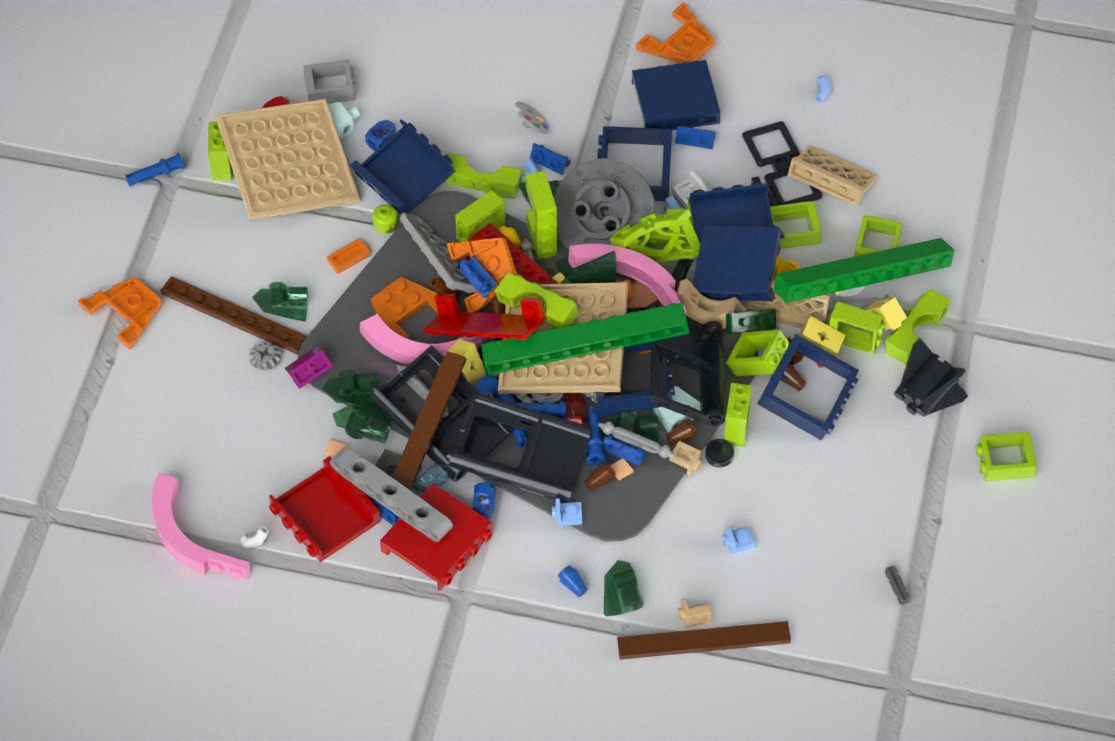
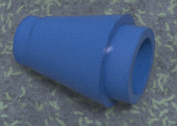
[558,565,588,597]

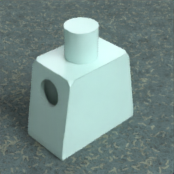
[328,102,360,140]
[653,386,701,433]

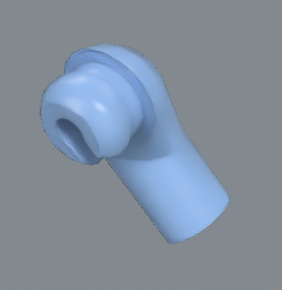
[815,76,831,102]
[522,159,539,183]

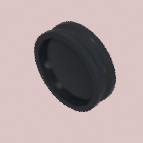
[705,439,734,468]

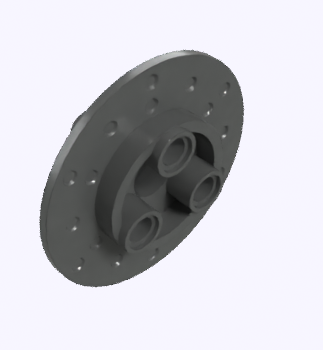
[554,158,655,250]

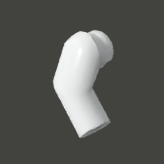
[240,526,269,549]

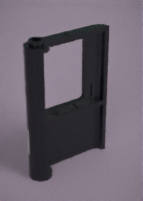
[651,304,725,426]
[371,345,514,482]
[446,391,592,503]

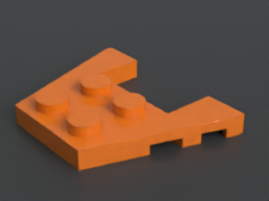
[636,2,715,63]
[447,238,517,313]
[78,277,163,350]
[371,277,439,340]

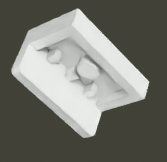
[672,171,711,209]

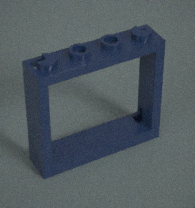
[597,126,672,202]
[757,334,859,440]
[595,342,675,417]

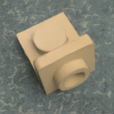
[669,441,702,477]
[678,599,712,628]

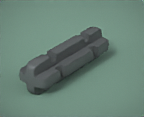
[885,566,910,605]

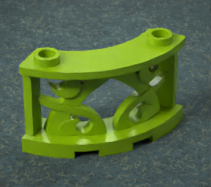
[609,208,700,265]

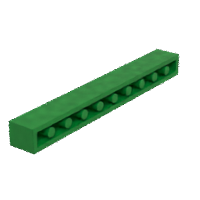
[773,238,955,303]
[482,302,689,375]

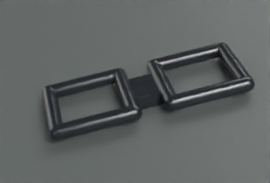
[742,121,823,205]

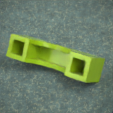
[443,153,522,199]
[495,272,579,328]
[885,289,950,364]

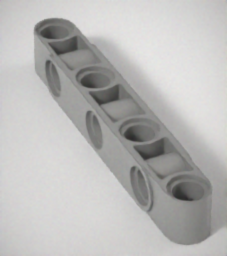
[330,447,453,542]

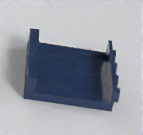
[631,60,720,131]
[350,119,455,215]
[689,182,780,256]
[693,224,785,302]

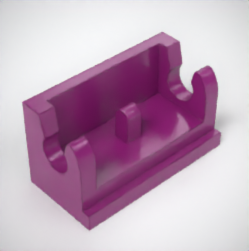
[285,346,333,389]

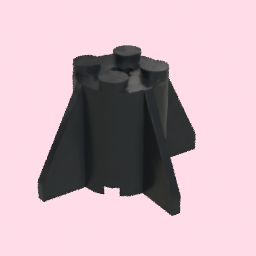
[894,338,968,417]

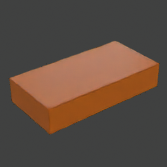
[327,238,371,274]

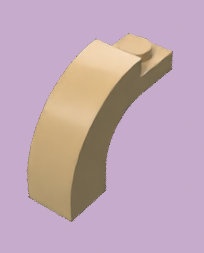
[677,279,747,328]

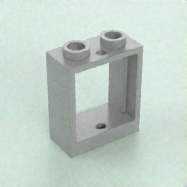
[303,60,357,104]

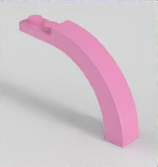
[568,244,686,314]
[360,314,497,365]
[152,473,251,580]

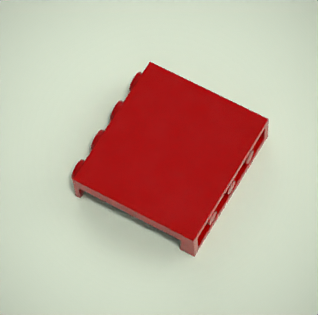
[269,456,381,562]
[380,484,493,591]

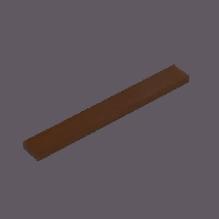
[160,276,307,355]
[388,351,467,495]
[617,621,791,660]

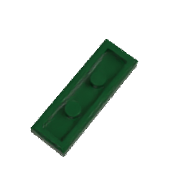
[726,309,776,334]

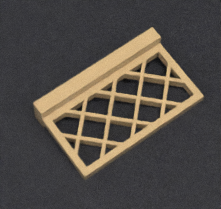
[788,145,878,206]
[747,281,830,329]

